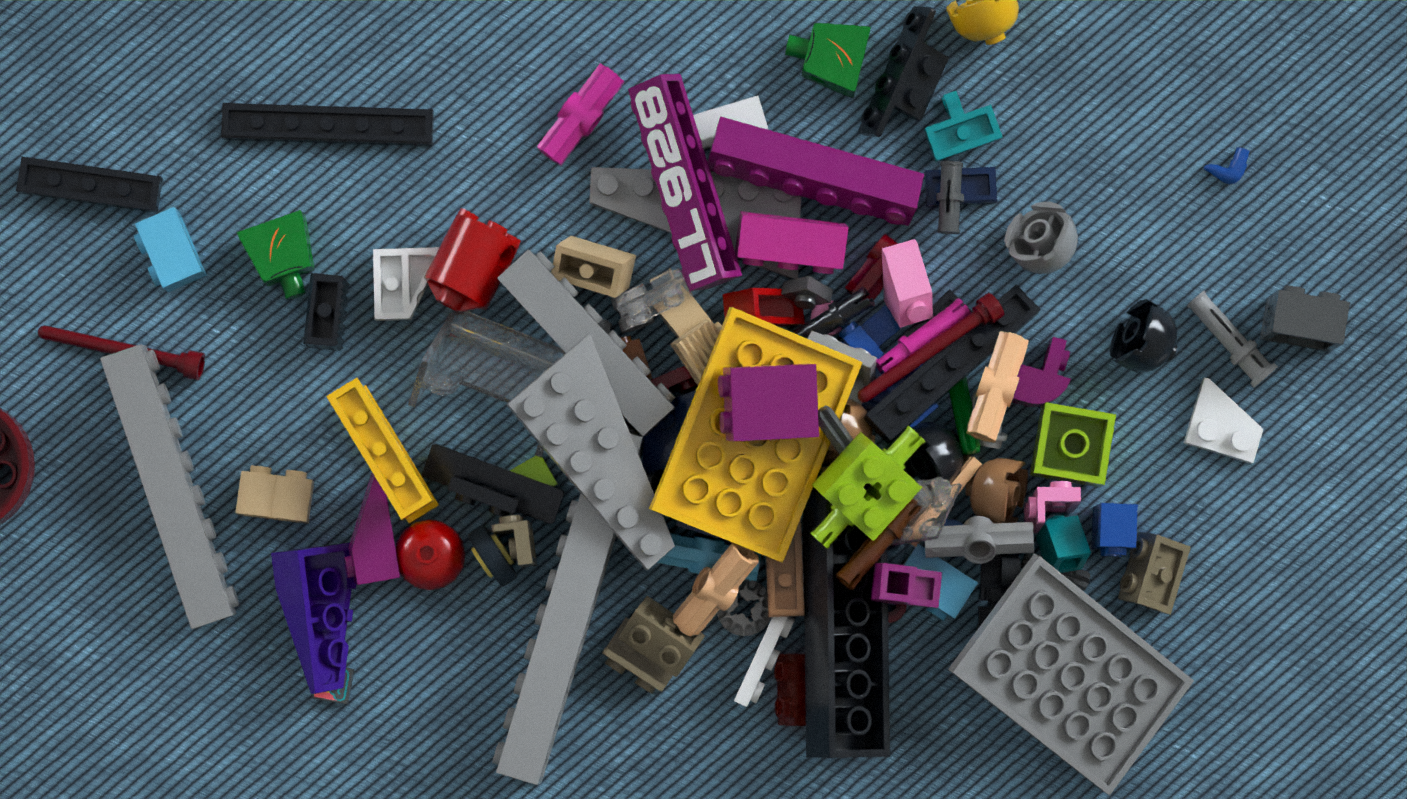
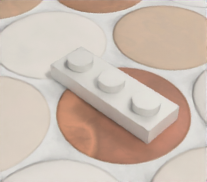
[734,616,795,707]

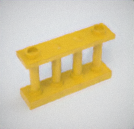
[326,378,440,524]

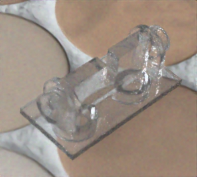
[615,268,693,328]

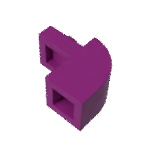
[1012,337,1071,407]
[871,563,942,608]

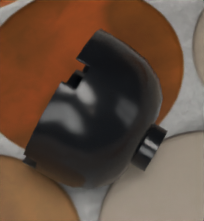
[1110,299,1177,372]
[895,422,963,495]

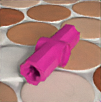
[537,63,624,166]

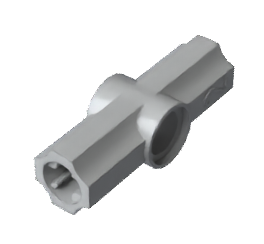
[924,516,1034,564]

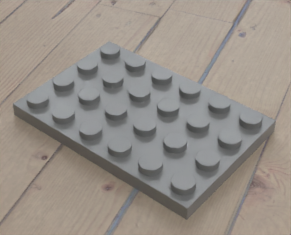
[948,554,1194,796]

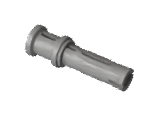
[1187,291,1278,388]

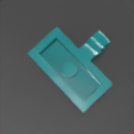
[924,91,1003,162]

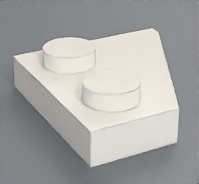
[1184,377,1263,464]

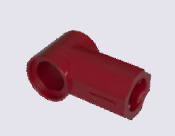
[844,233,898,302]

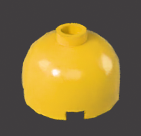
[946,0,1019,45]

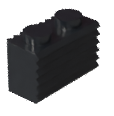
[303,273,350,351]

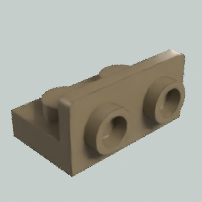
[491,515,537,568]
[1118,532,1191,615]
[619,596,706,677]
[602,617,673,694]

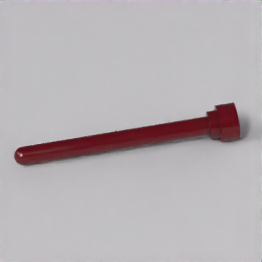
[857,292,1005,403]
[38,325,205,381]

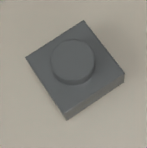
[781,276,833,309]

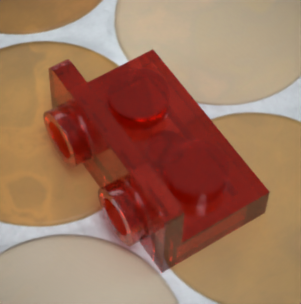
[774,654,806,726]

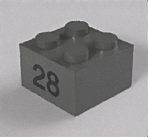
[1260,286,1350,352]

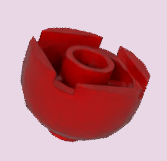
[395,519,466,590]

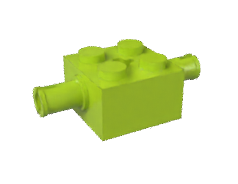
[811,425,926,549]

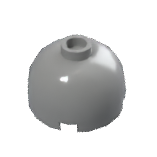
[1004,201,1078,274]

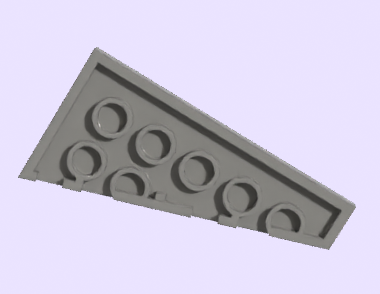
[590,167,801,280]
[506,334,675,570]

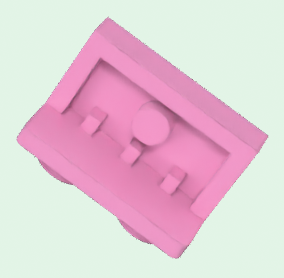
[1024,481,1081,533]

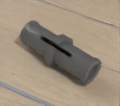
[936,161,964,234]

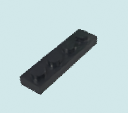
[16,156,163,213]

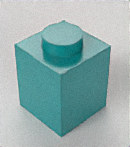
[1036,515,1091,573]

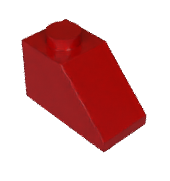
[722,288,805,327]

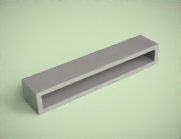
[497,249,676,438]

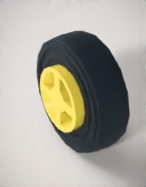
[468,525,517,587]

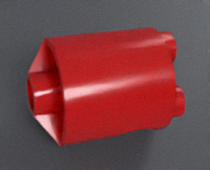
[424,208,521,313]

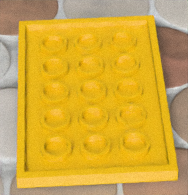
[649,307,863,563]

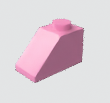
[882,239,933,328]

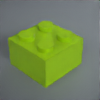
[1030,402,1116,488]

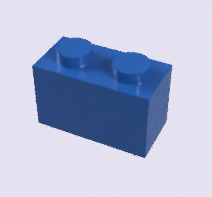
[1091,503,1138,557]

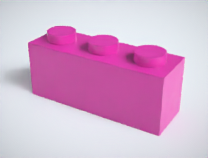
[735,211,849,274]

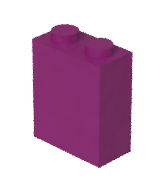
[718,363,819,441]

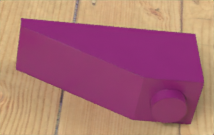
[344,472,400,585]

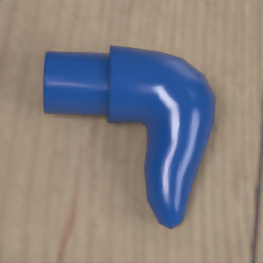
[1204,147,1250,185]

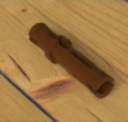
[835,499,922,590]

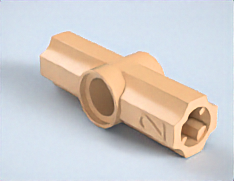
[966,331,1029,443]
[673,543,759,637]

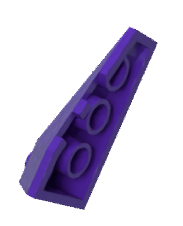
[271,542,357,694]

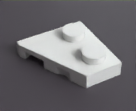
[373,247,439,321]

